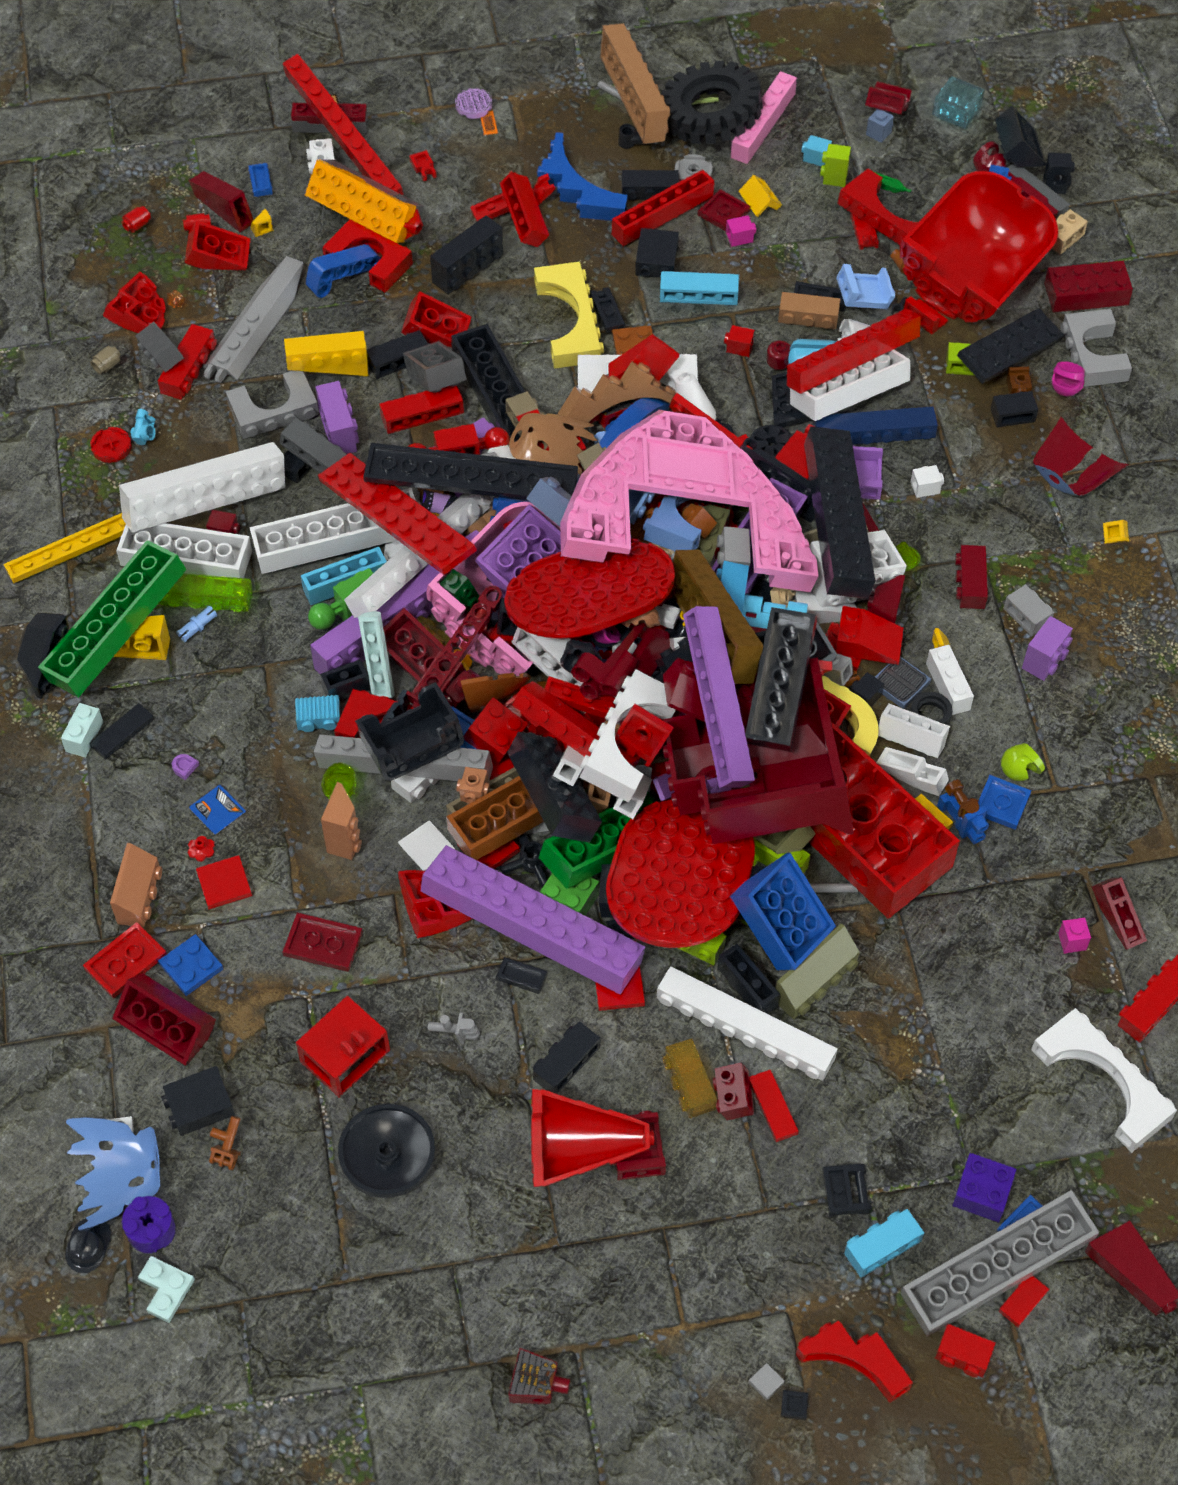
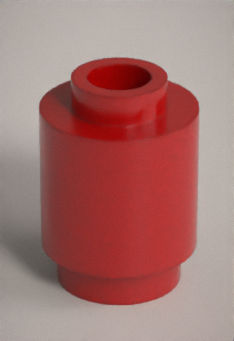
[122,206,151,233]
[183,213,211,232]

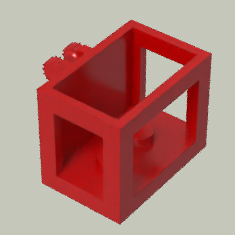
[296,995,390,1098]

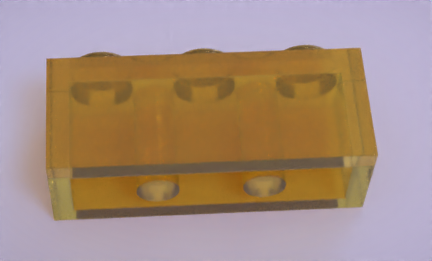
[662,1038,717,1118]

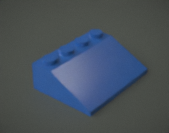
[730,852,836,970]

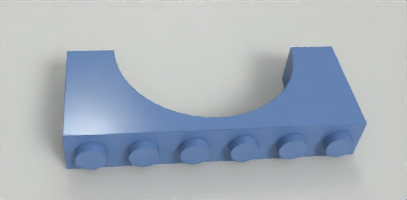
[643,495,702,552]

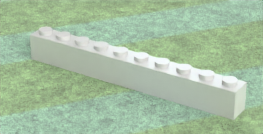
[344,493,493,618]

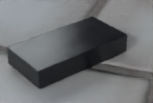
[496,957,547,994]

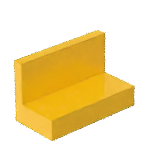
[739,175,782,217]

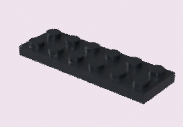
[957,308,1065,384]

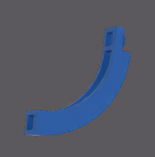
[599,398,670,448]

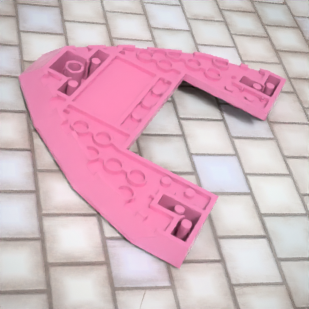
[560,410,818,592]

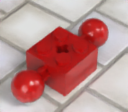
[407,424,510,455]

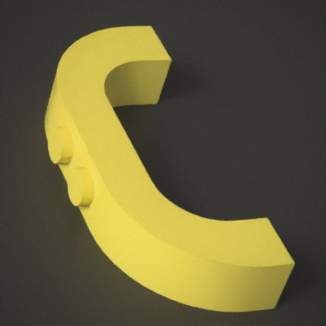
[822,676,879,756]

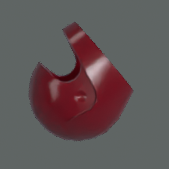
[973,141,1006,171]

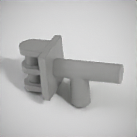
[428,1013,480,1044]

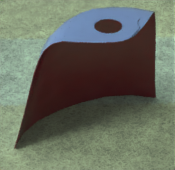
[1033,417,1129,495]

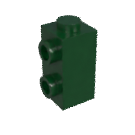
[440,569,480,614]

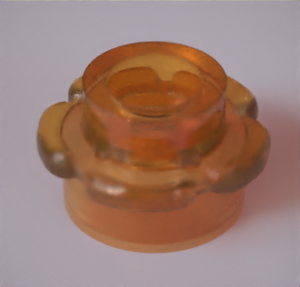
[167,290,185,308]

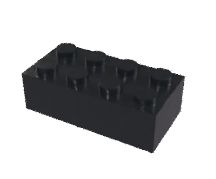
[430,215,503,295]

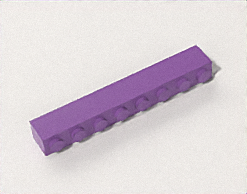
[683,606,755,788]

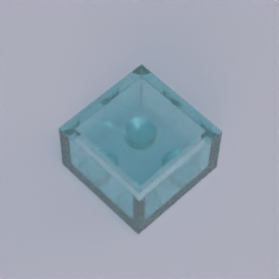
[932,76,985,128]

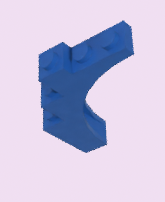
[537,132,627,221]

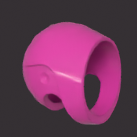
[1052,361,1084,397]

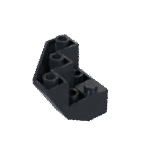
[17,612,70,699]

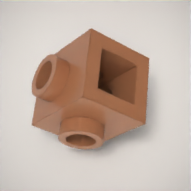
[456,767,490,804]

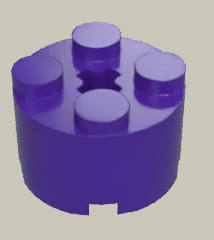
[122,1196,176,1253]

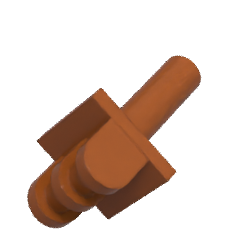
[209,1116,241,1171]

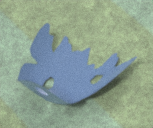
[66,1118,160,1230]

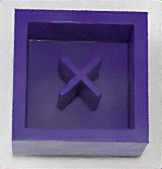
[952,1153,1016,1223]

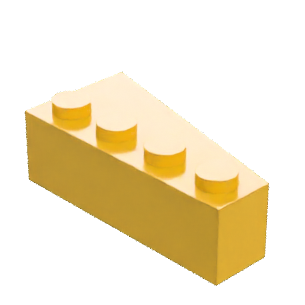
[284,331,368,376]
[114,615,170,660]

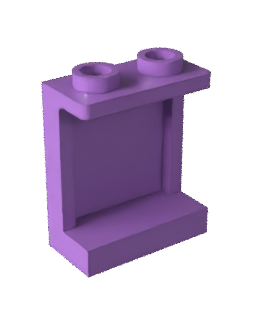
[853,446,883,500]

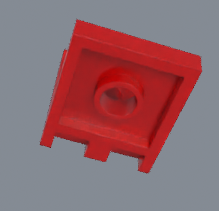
[615,703,674,767]

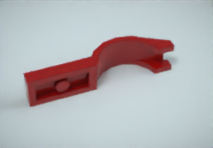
[470,173,555,222]

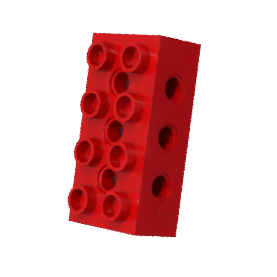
[809,723,960,919]

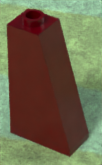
[189,171,254,232]
[1085,1221,1178,1315]

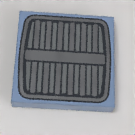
[875,657,931,709]

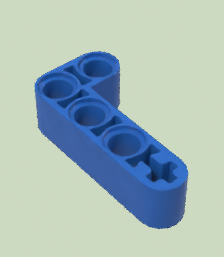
[306,244,381,298]

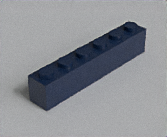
[813,406,938,445]

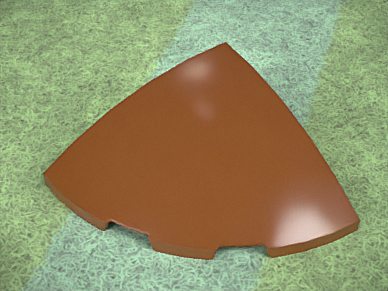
[461,673,531,713]

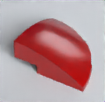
[103,271,166,333]
[398,870,473,938]

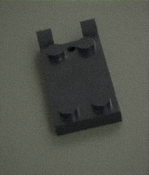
[740,438,815,523]

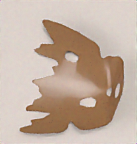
[509,413,597,476]

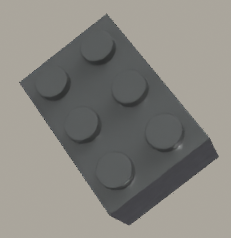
[403,341,466,392]

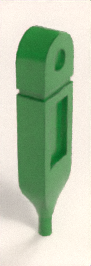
[873,171,912,193]

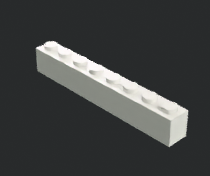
[657,966,837,1081]

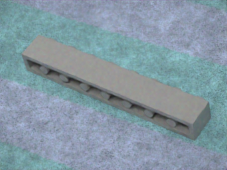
[314,735,493,781]

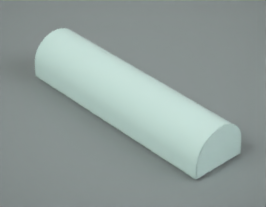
[358,611,395,698]

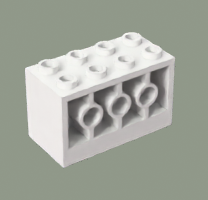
[809,530,907,607]

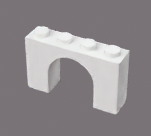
[553,746,652,819]

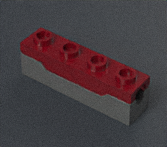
[291,103,368,133]
[1007,163,1070,220]

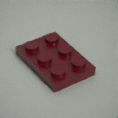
[282,912,363,972]

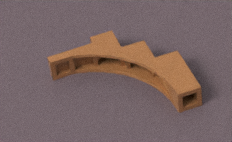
[557,362,676,430]

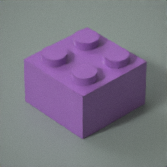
[1022,616,1073,681]

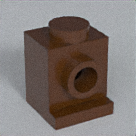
[1006,366,1032,394]

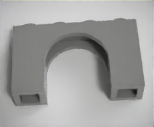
[1060,309,1132,387]
[226,371,319,439]

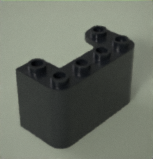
[355,682,464,781]

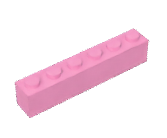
[731,72,797,164]

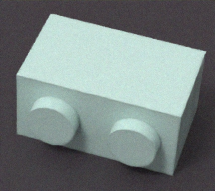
[61,703,104,758]

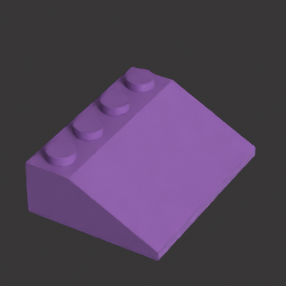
[475,504,561,598]

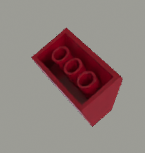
[663,658,753,732]
[112,973,216,1066]

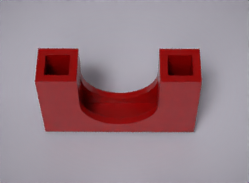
[322,219,413,293]

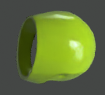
[1001,743,1045,781]

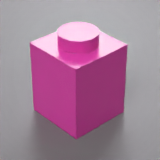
[726,215,756,247]
[1058,918,1091,954]

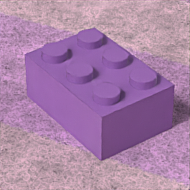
[315,381,359,454]

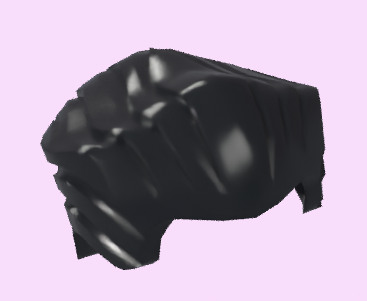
[560,639,602,674]

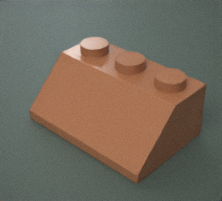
[321,782,362,860]
[110,843,162,928]

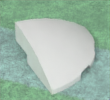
[792,590,857,624]

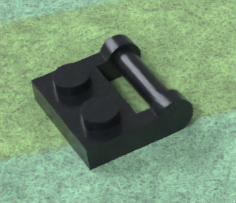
[822,1164,873,1216]

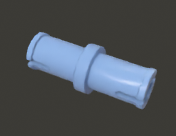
[176,606,217,642]

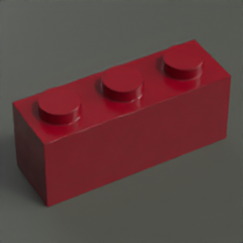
[955,545,988,609]

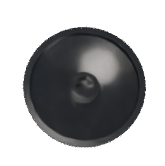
[338,1104,435,1198]

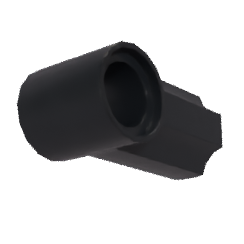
[618,124,655,149]

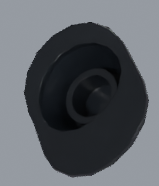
[65,1218,111,1273]

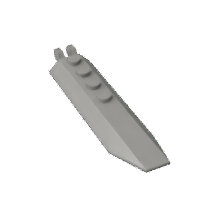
[203,256,304,383]

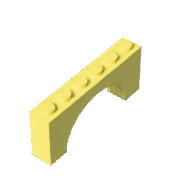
[534,262,604,369]

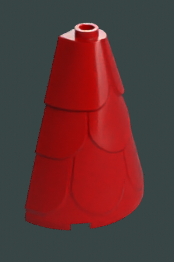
[531,1089,654,1187]

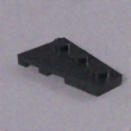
[771,372,811,427]

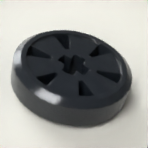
[750,425,792,458]

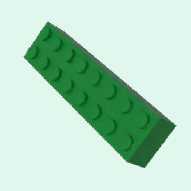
[38,540,187,698]

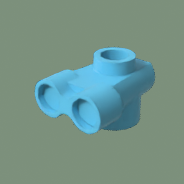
[131,409,156,445]

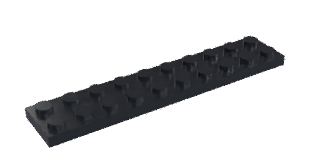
[363,443,578,500]

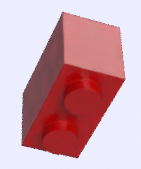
[935,1324,995,1378]

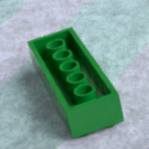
[539,791,656,889]

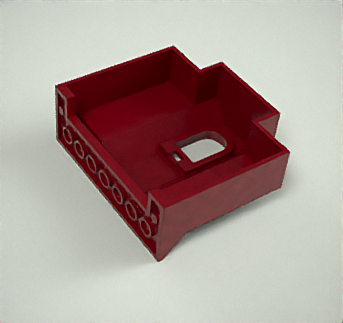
[663,657,854,844]

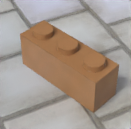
[778,292,840,329]

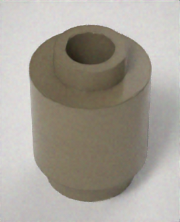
[90,346,121,374]

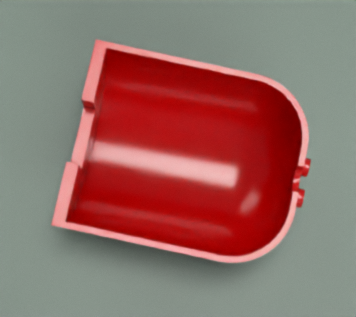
[900,171,1058,322]

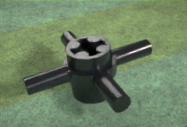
[500,833,548,888]

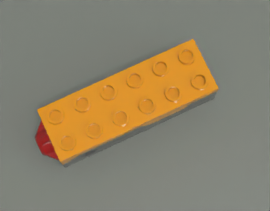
[305,159,424,243]

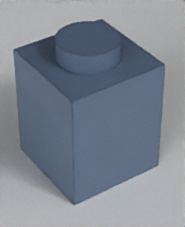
[866,109,894,143]

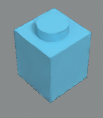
[801,135,832,166]

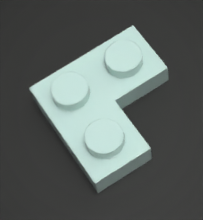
[138,1256,195,1323]

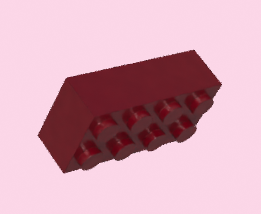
[1044,260,1133,312]
[383,608,466,686]

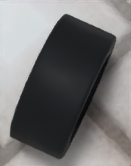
[910,692,953,726]

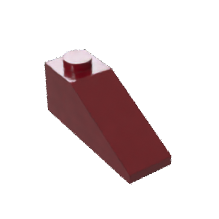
[1091,877,1147,949]

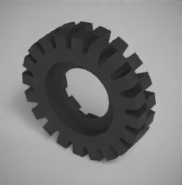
[661,61,763,144]

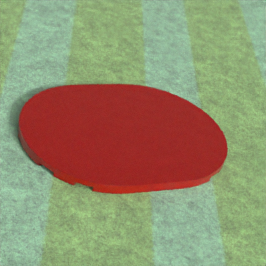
[504,538,675,638]
[606,797,755,948]

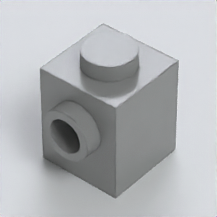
[824,654,853,686]

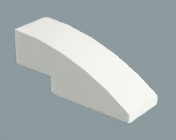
[876,747,949,796]

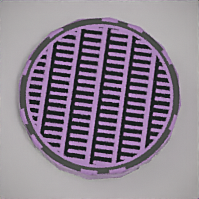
[456,88,492,119]

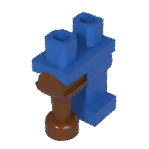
[937,779,989,844]

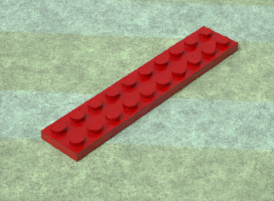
[318,453,477,575]

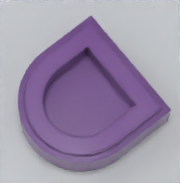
[172,754,199,780]

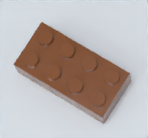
[446,776,544,860]

